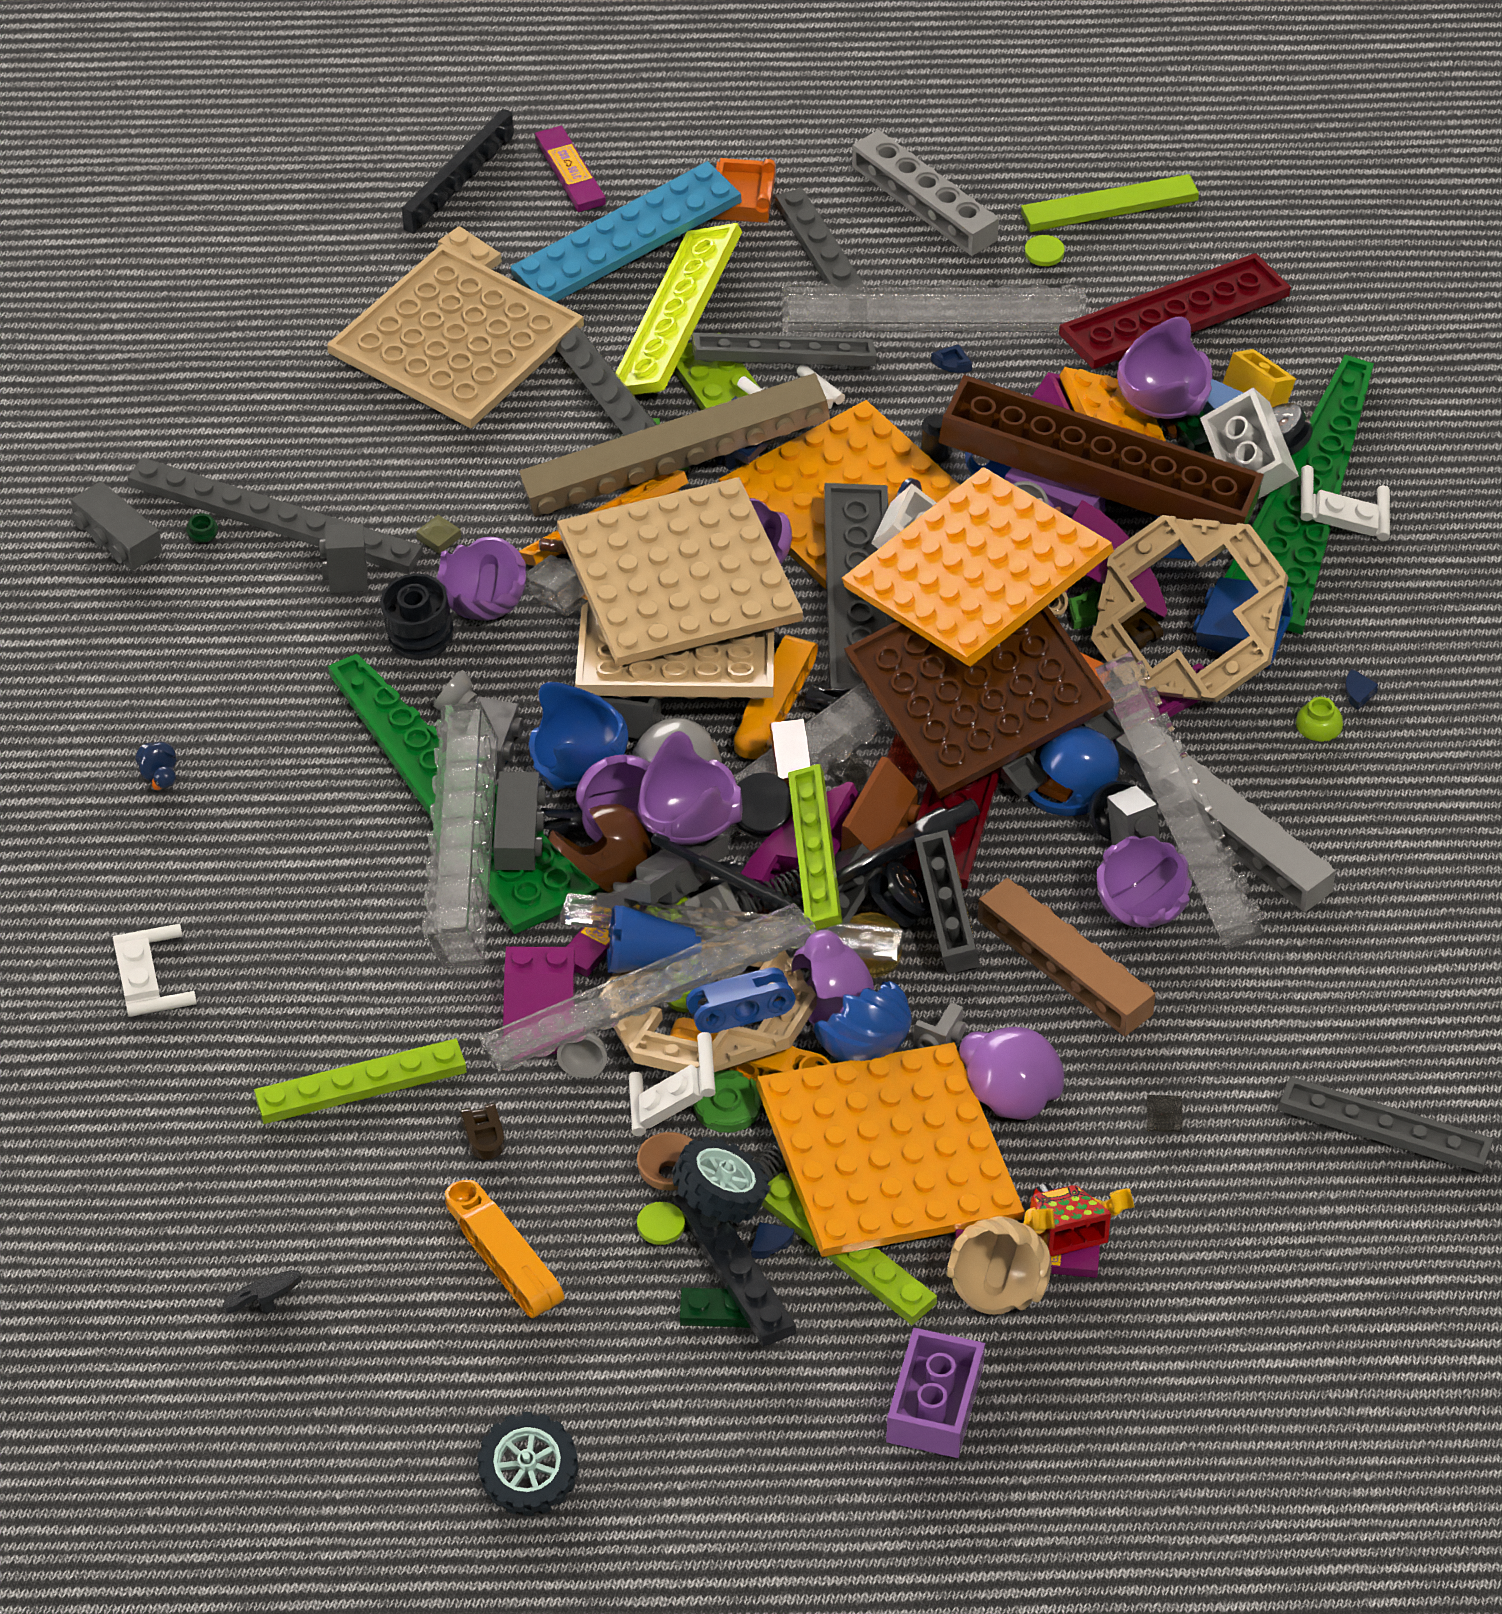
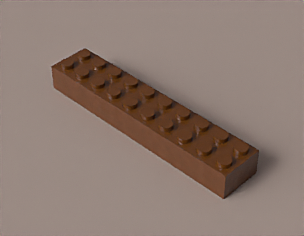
[939,375,1264,525]

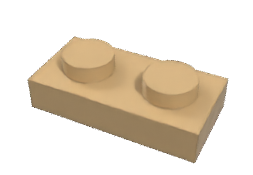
[438,226,502,269]

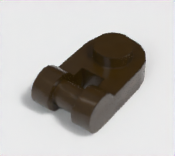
[1121,609,1164,650]
[460,1102,505,1160]

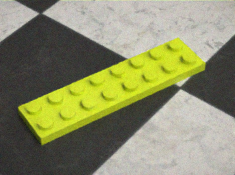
[616,223,742,395]

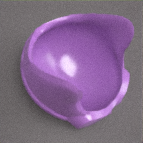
[1117,317,1213,419]
[638,731,743,845]

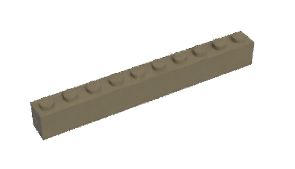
[519,373,830,517]

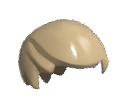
[947,1216,1052,1315]

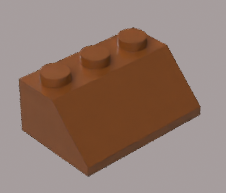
[841,756,921,873]

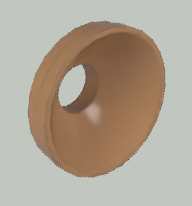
[637,1132,692,1191]

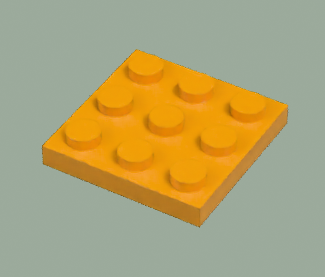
[1059,367,1166,441]

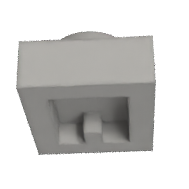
[680,881,742,934]

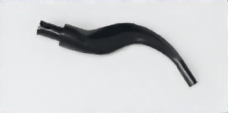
[792,798,980,904]

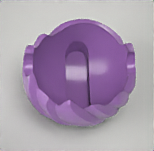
[437,537,526,621]
[1096,836,1192,928]

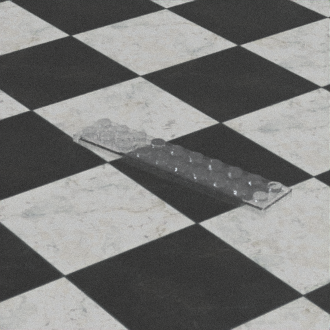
[478,903,817,1072]

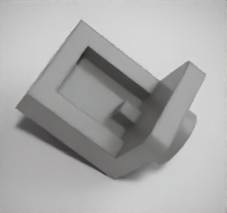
[913,1002,966,1048]

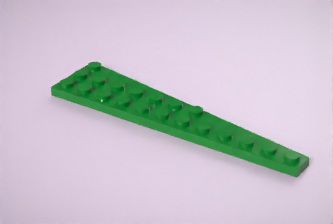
[1224,355,1374,635]
[328,654,603,934]

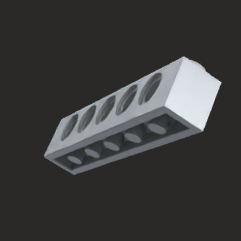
[852,129,999,256]

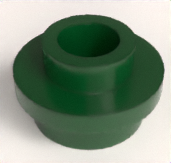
[186,513,218,543]

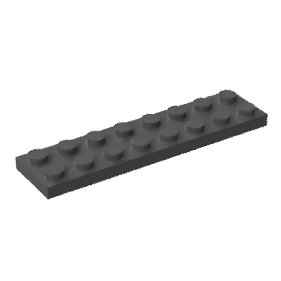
[823,483,893,697]

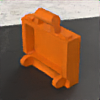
[713,158,776,223]

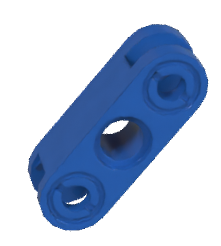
[686,967,796,1034]

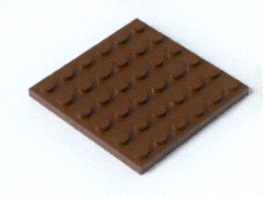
[844,605,1114,799]

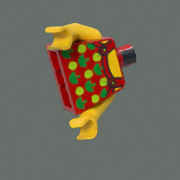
[1023,1184,1135,1256]

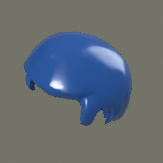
[813,981,912,1062]

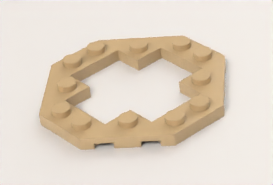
[1091,515,1288,702]
[599,924,817,1073]

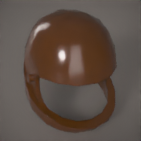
[548,804,652,893]

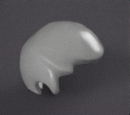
[631,718,723,764]

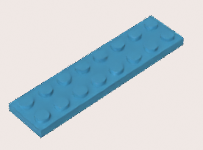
[510,161,742,302]

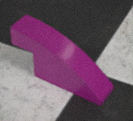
[1072,500,1167,618]
[740,782,859,899]

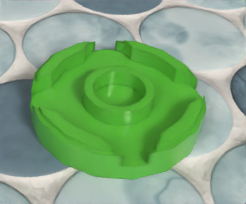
[693,1070,762,1133]

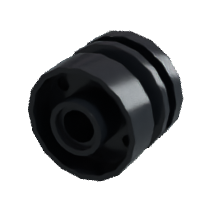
[380,573,455,660]

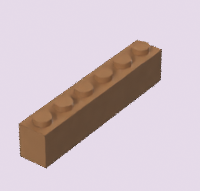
[978,877,1156,1037]

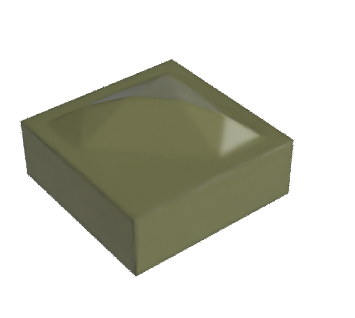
[416,515,461,554]

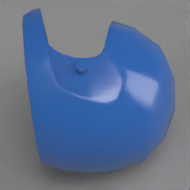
[1028,726,1120,816]

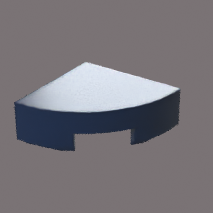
[931,344,972,373]
[1345,669,1378,710]
[751,1222,795,1259]

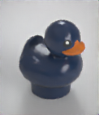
[136,741,177,790]

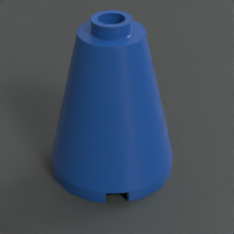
[607,905,701,974]

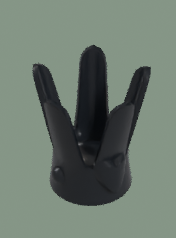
[802,683,853,721]
[541,807,585,836]

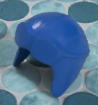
[529,682,628,791]

